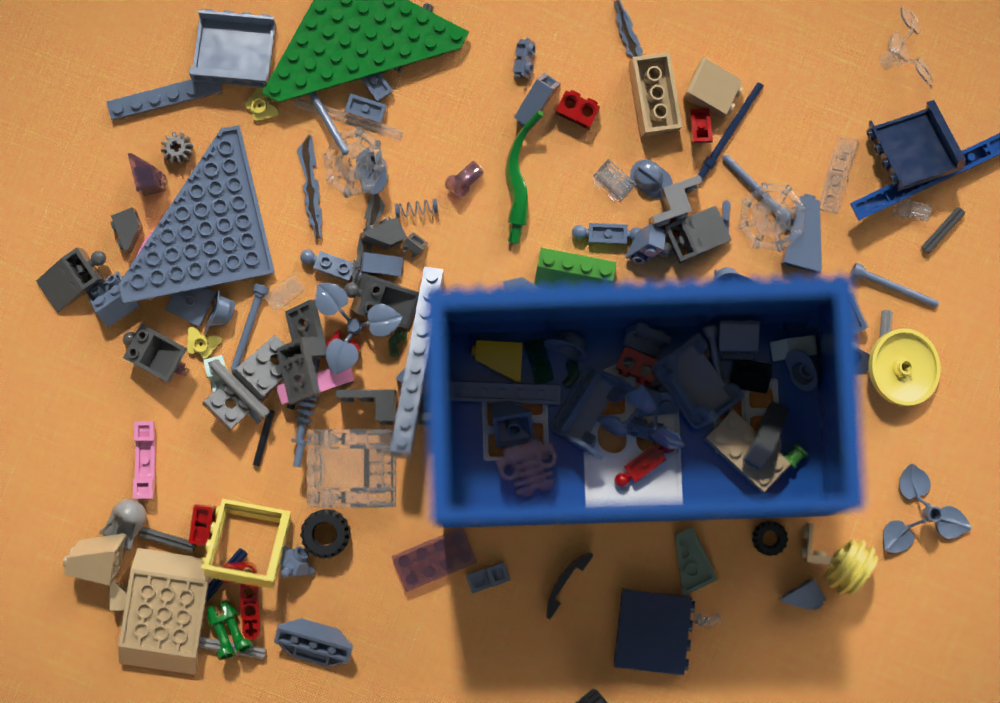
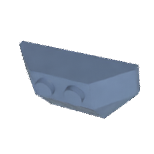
[274,618,353,667]

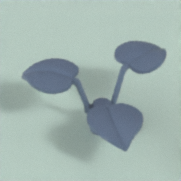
[315,283,402,374]
[598,384,687,449]
[883,464,972,553]

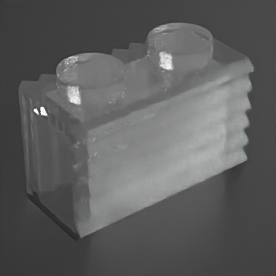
[592,159,637,203]

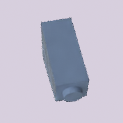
[514,73,560,126]

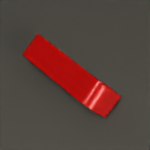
[220,562,260,640]

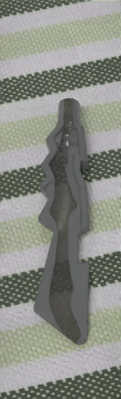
[351,194,385,286]

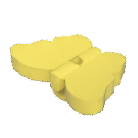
[245,87,280,121]
[187,327,222,359]

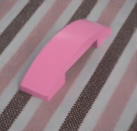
[276,368,354,405]
[133,421,156,499]

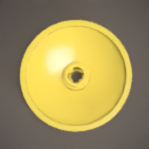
[869,329,941,406]

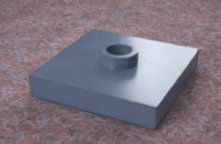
[165,288,216,327]

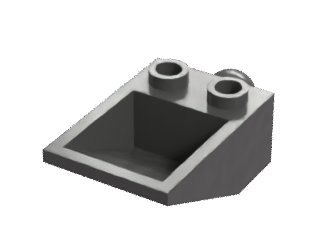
[658,206,732,264]
[36,247,106,312]
[344,272,419,329]
[123,324,187,383]

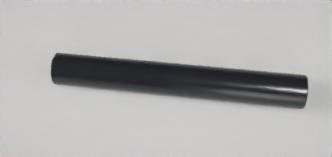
[252,409,275,467]

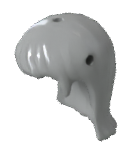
[99,499,146,550]

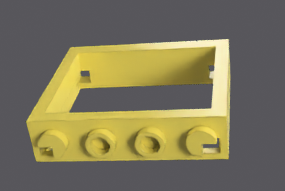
[201,499,291,589]

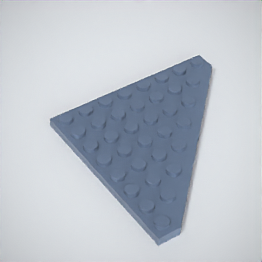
[118,125,275,304]

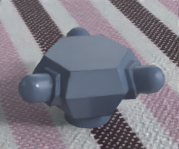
[280,546,315,578]

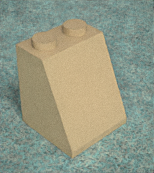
[683,57,743,118]
[63,533,127,586]

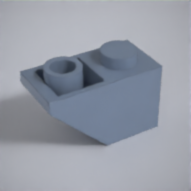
[626,224,665,264]

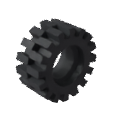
[752,521,788,556]

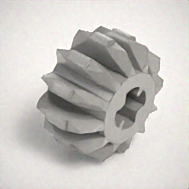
[161,132,194,164]

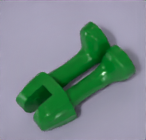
[207,599,253,660]

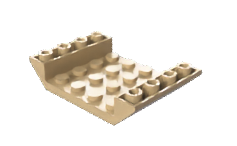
[118,548,214,675]

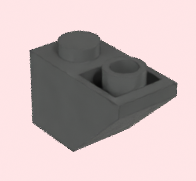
[110,207,143,253]
[360,217,407,250]

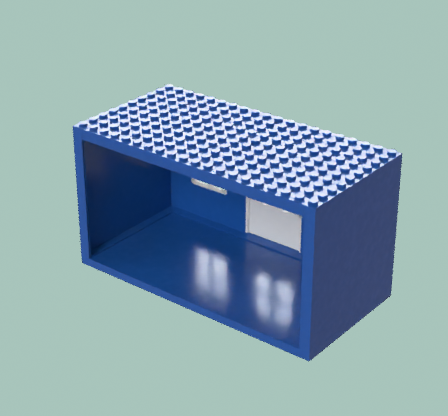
[425,274,866,528]

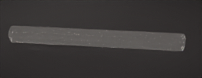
[294,97,403,141]

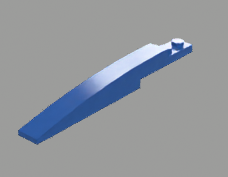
[850,133,1000,221]

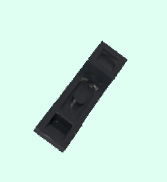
[546,552,594,620]

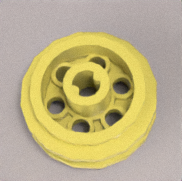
[825,539,878,595]

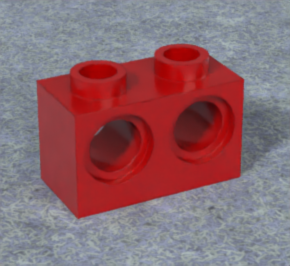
[555,90,600,130]
[615,346,659,385]
[189,504,217,545]

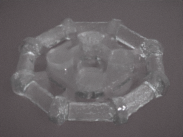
[322,126,385,198]
[738,182,807,252]

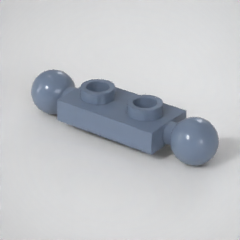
[572,223,641,244]
[300,249,368,283]

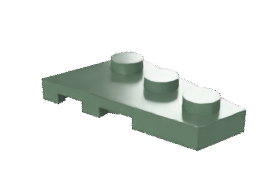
[675,527,718,596]

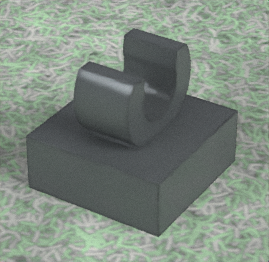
[403,232,428,258]

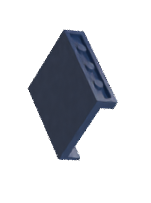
[866,100,966,191]
[613,588,695,675]

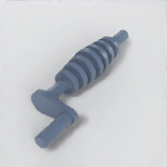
[291,359,320,467]

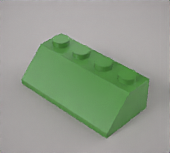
[534,248,617,287]

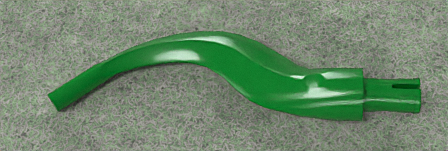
[505,110,544,244]

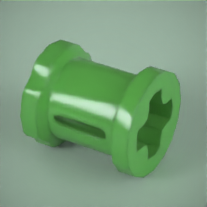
[784,444,808,470]

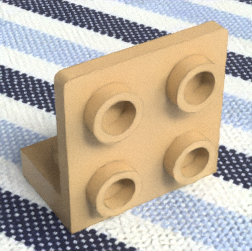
[801,522,831,565]

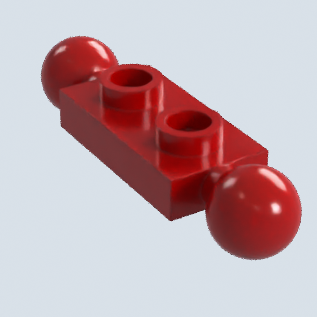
[614,444,676,488]

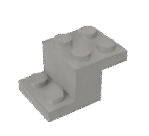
[649,175,702,227]

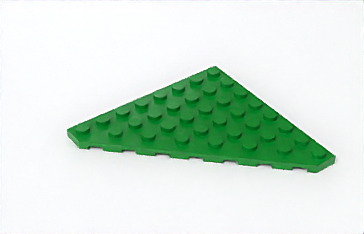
[262,0,469,104]

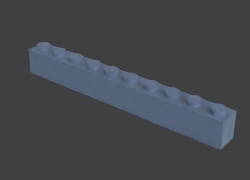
[390,267,444,460]

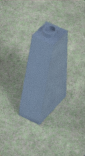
[781,194,822,274]

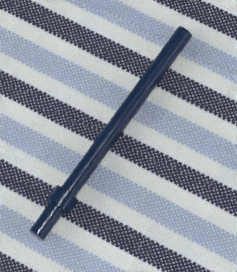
[697,82,764,181]

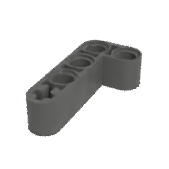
[742,400,789,470]

